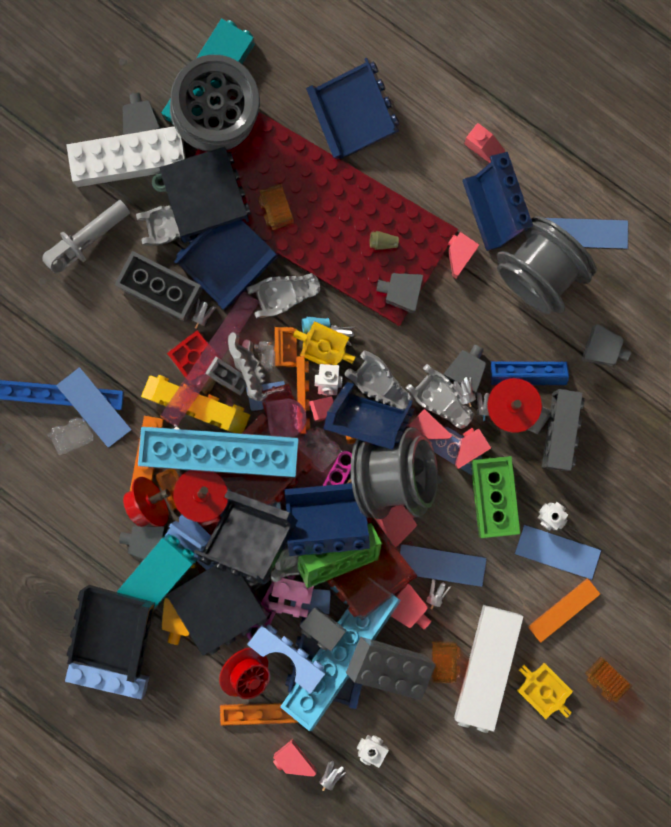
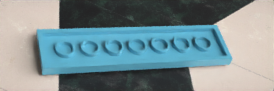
[138,427,298,478]
[281,578,401,731]

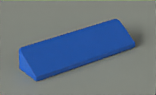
[491,361,569,385]

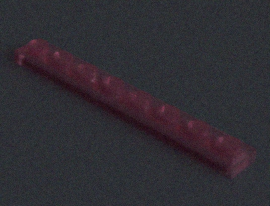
[160,292,259,427]

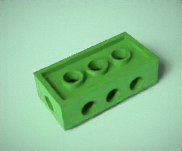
[470,456,520,538]
[298,523,382,588]

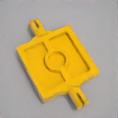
[293,321,355,365]
[517,663,573,719]

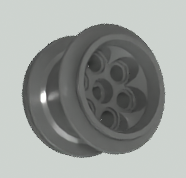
[170,54,260,152]
[497,216,597,314]
[351,427,438,520]

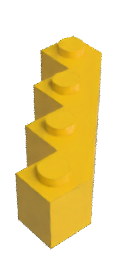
[141,375,250,434]

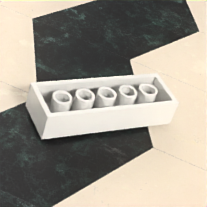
[66,127,187,187]

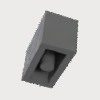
[300,606,347,651]

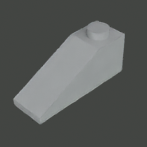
[205,356,247,396]

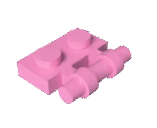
[269,578,314,618]

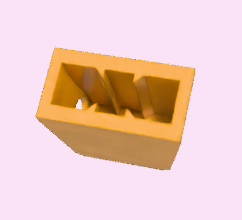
[162,597,190,645]

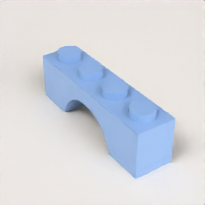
[247,624,326,694]
[65,661,149,699]

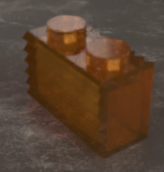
[258,184,294,230]
[432,641,460,683]
[585,656,632,703]

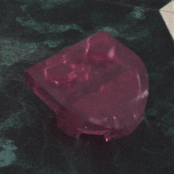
[266,399,307,438]

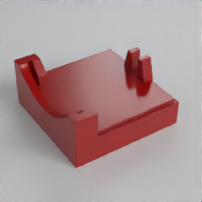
[167,330,220,384]

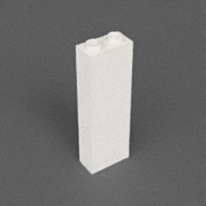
[454,604,523,733]

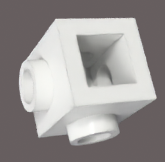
[315,364,342,396]
[538,502,568,531]
[357,735,389,768]

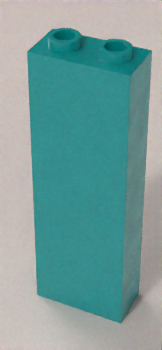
[161,18,255,124]
[117,534,198,610]

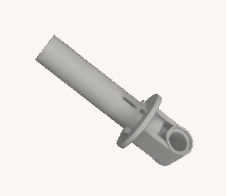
[43,200,130,273]

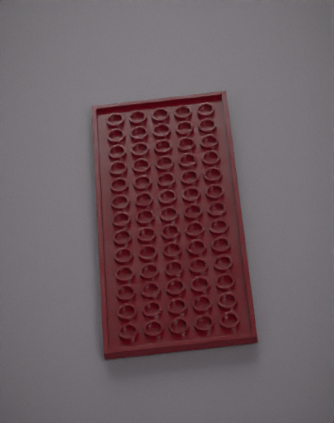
[195,96,458,327]

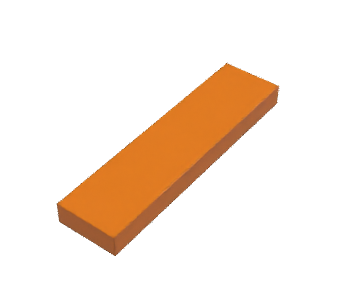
[528,579,600,643]
[220,703,298,726]

